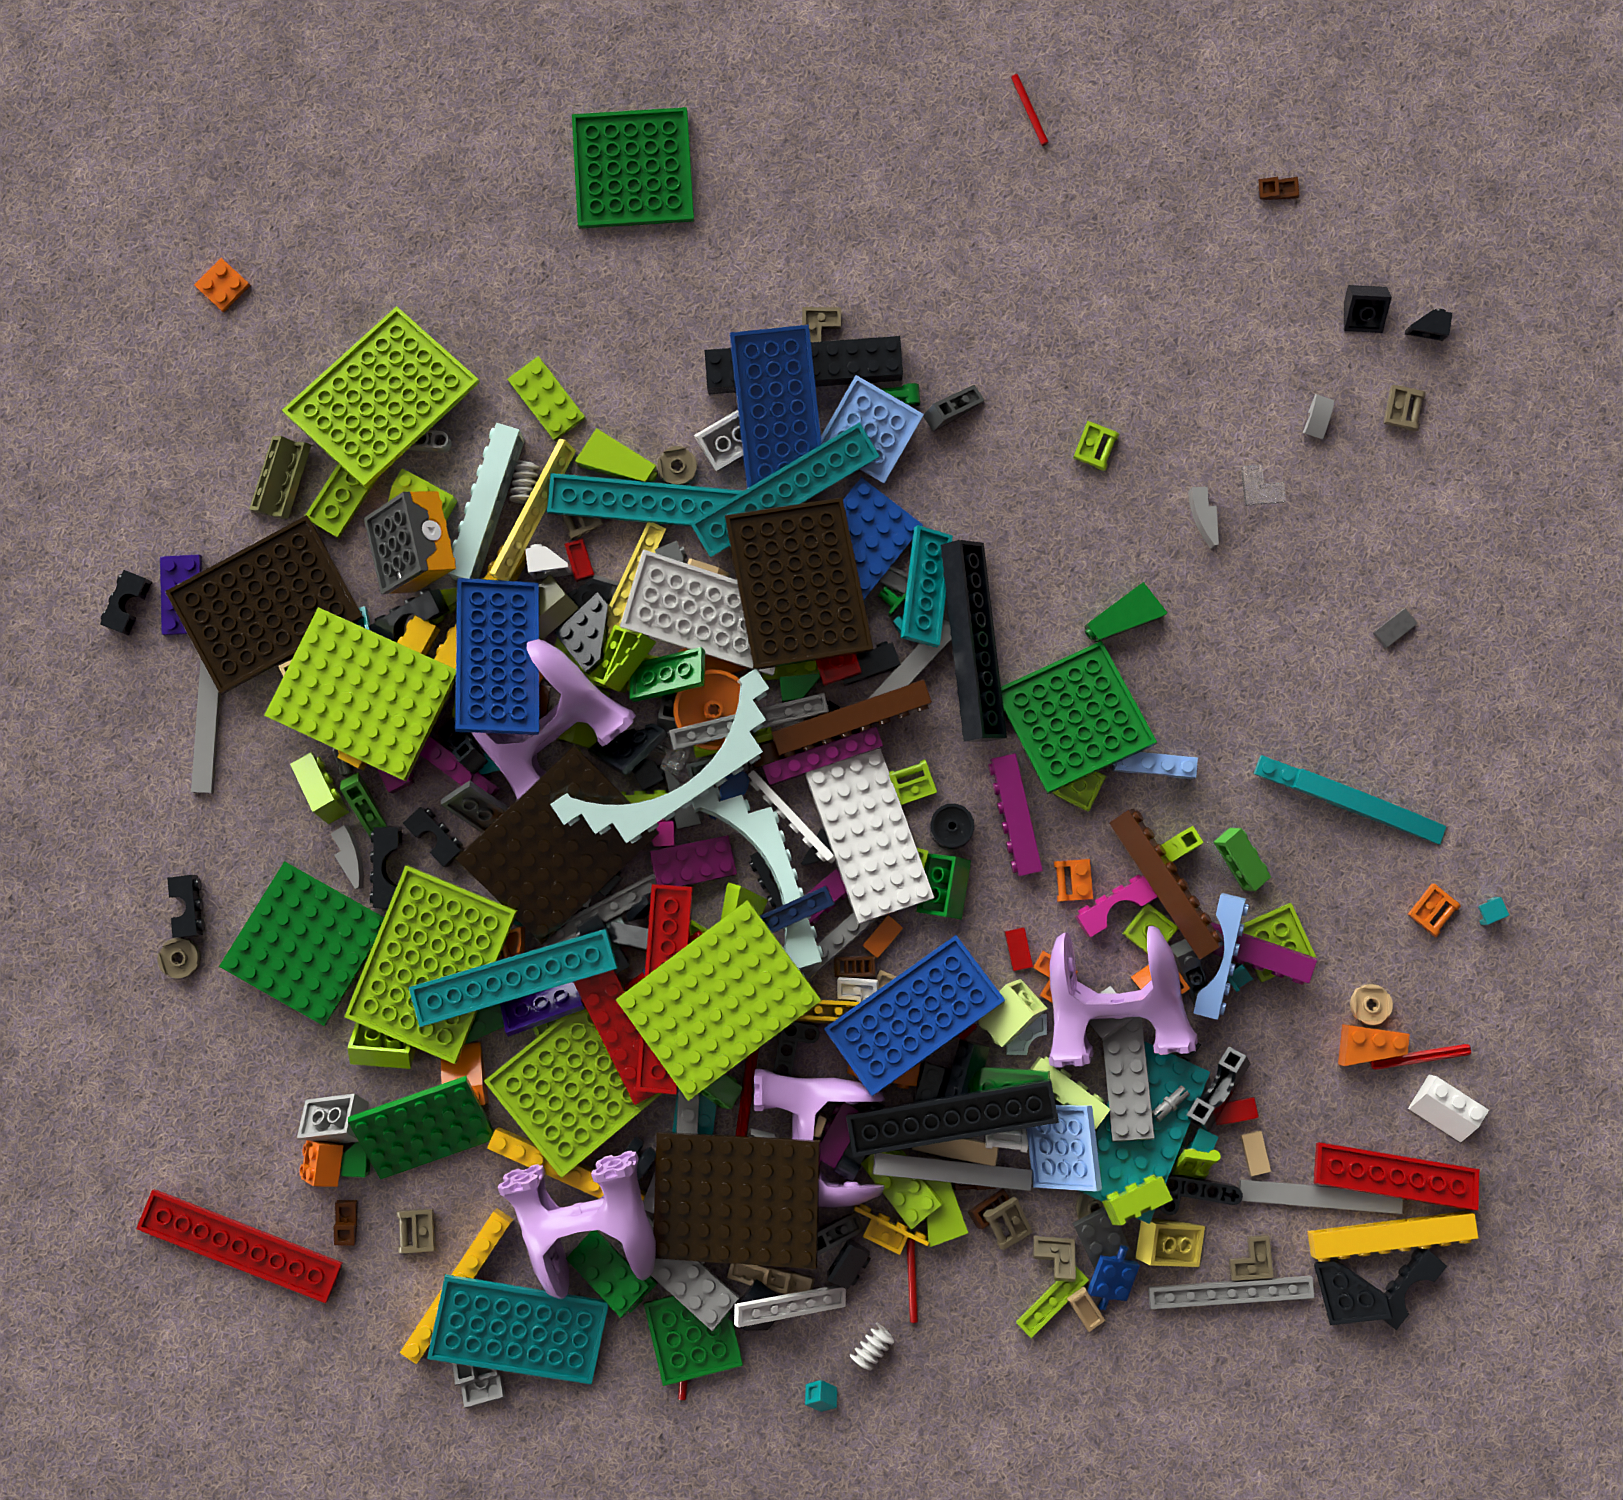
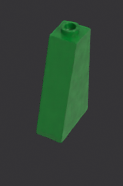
[1084,582,1167,642]

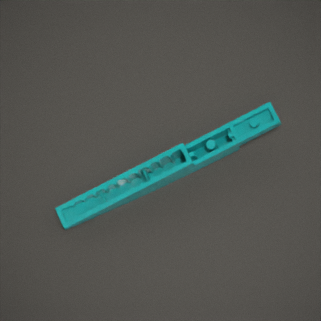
[1253,755,1446,845]

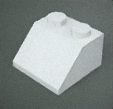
[525,544,573,580]

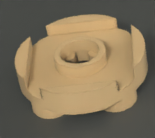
[1350,984,1393,1025]

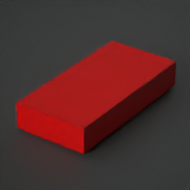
[564,538,595,582]
[1004,927,1033,971]

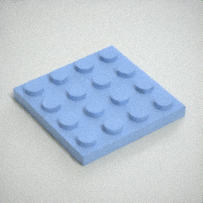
[821,375,924,484]
[1026,1105,1102,1191]

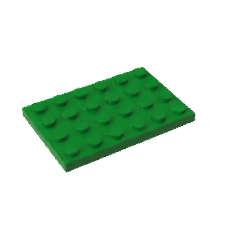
[348,1076,494,1180]

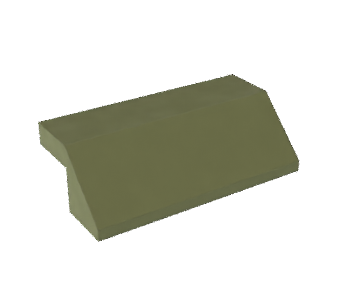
[249,436,311,519]
[539,574,579,640]

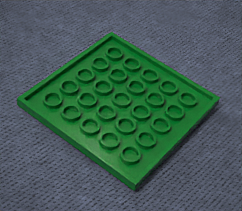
[572,107,694,229]
[1001,641,1157,795]
[219,861,384,1026]

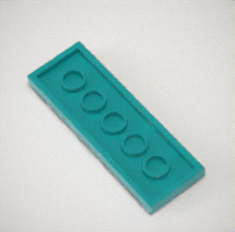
[901,525,953,648]

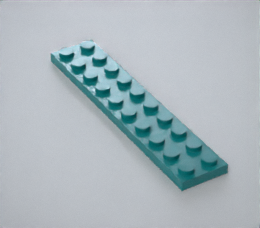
[690,422,880,558]
[547,473,743,526]
[408,928,618,1027]

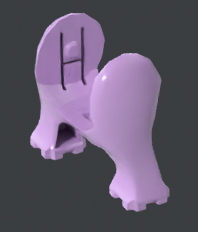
[472,639,636,799]
[1049,926,1198,1067]
[754,1069,885,1208]
[498,1150,656,1299]

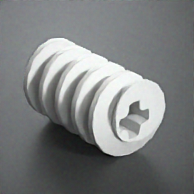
[509,460,540,504]
[850,1323,894,1371]

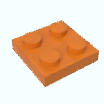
[194,258,251,313]

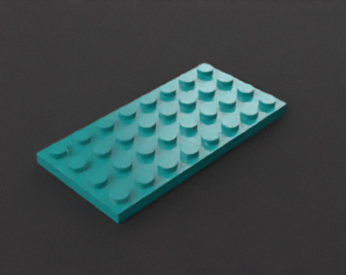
[1078,1041,1210,1224]
[427,1274,608,1384]

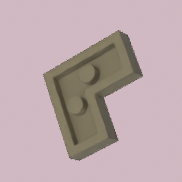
[802,307,841,342]
[1229,1235,1274,1281]
[1033,1236,1076,1282]

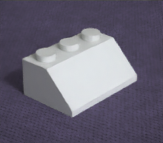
[694,410,743,471]
[1408,1075,1489,1142]

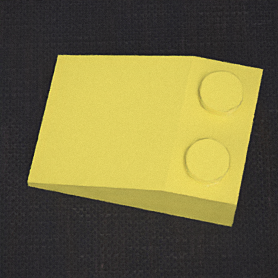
[1136,1218,1205,1267]

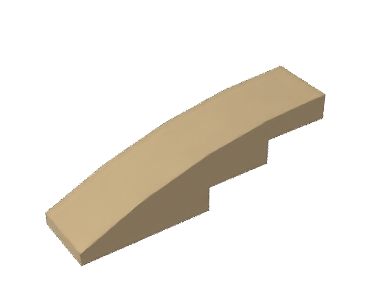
[912,1138,999,1166]
[727,1264,815,1295]

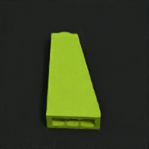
[575,428,658,482]
[721,882,768,920]
[926,1158,968,1247]

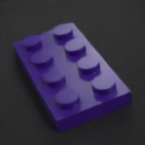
[160,554,202,635]
[500,982,585,1037]

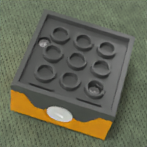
[364,491,456,594]

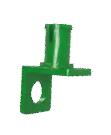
[878,586,906,617]

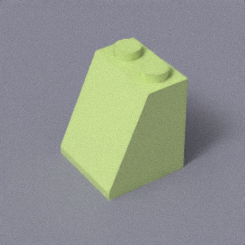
[978,979,1048,1047]

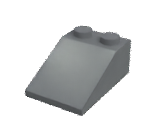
[297,1094,369,1143]

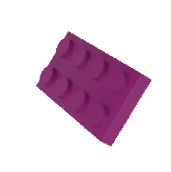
[649,835,737,886]

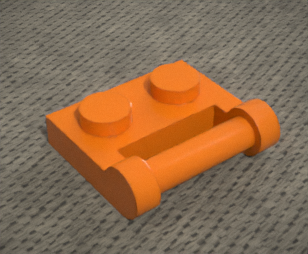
[1054,859,1093,902]
[1407,883,1461,937]

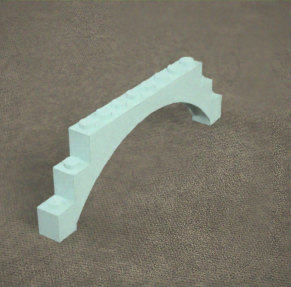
[550,669,769,844]
[691,785,823,977]

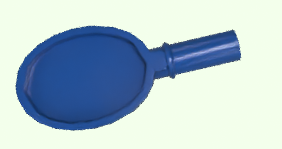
[709,771,749,820]

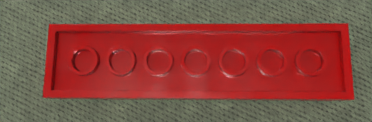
[573,970,657,1105]
[1314,1142,1480,1211]

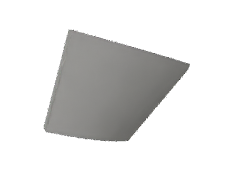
[453,1363,506,1408]

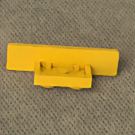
[853,1204,930,1255]

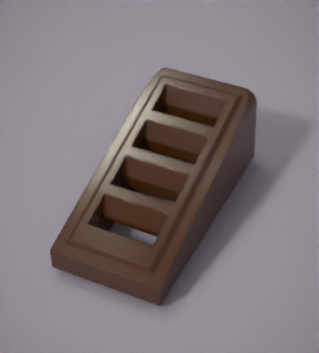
[834,956,875,977]
[968,1188,1010,1229]

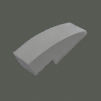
[1188,487,1219,549]
[331,825,364,889]

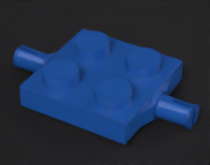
[1087,1245,1140,1311]

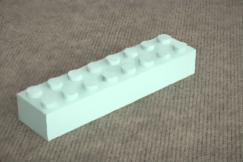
[448,423,525,581]

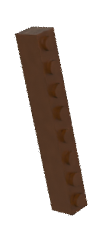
[771,680,932,758]
[1109,809,1224,960]

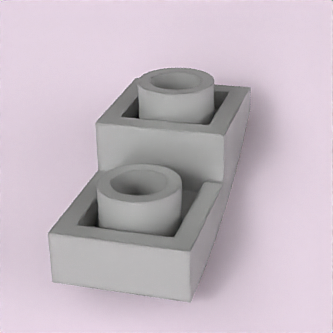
[1303,394,1334,439]

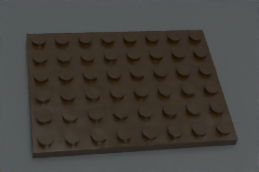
[725,497,873,670]
[165,515,364,695]
[456,745,659,944]
[653,1132,820,1269]

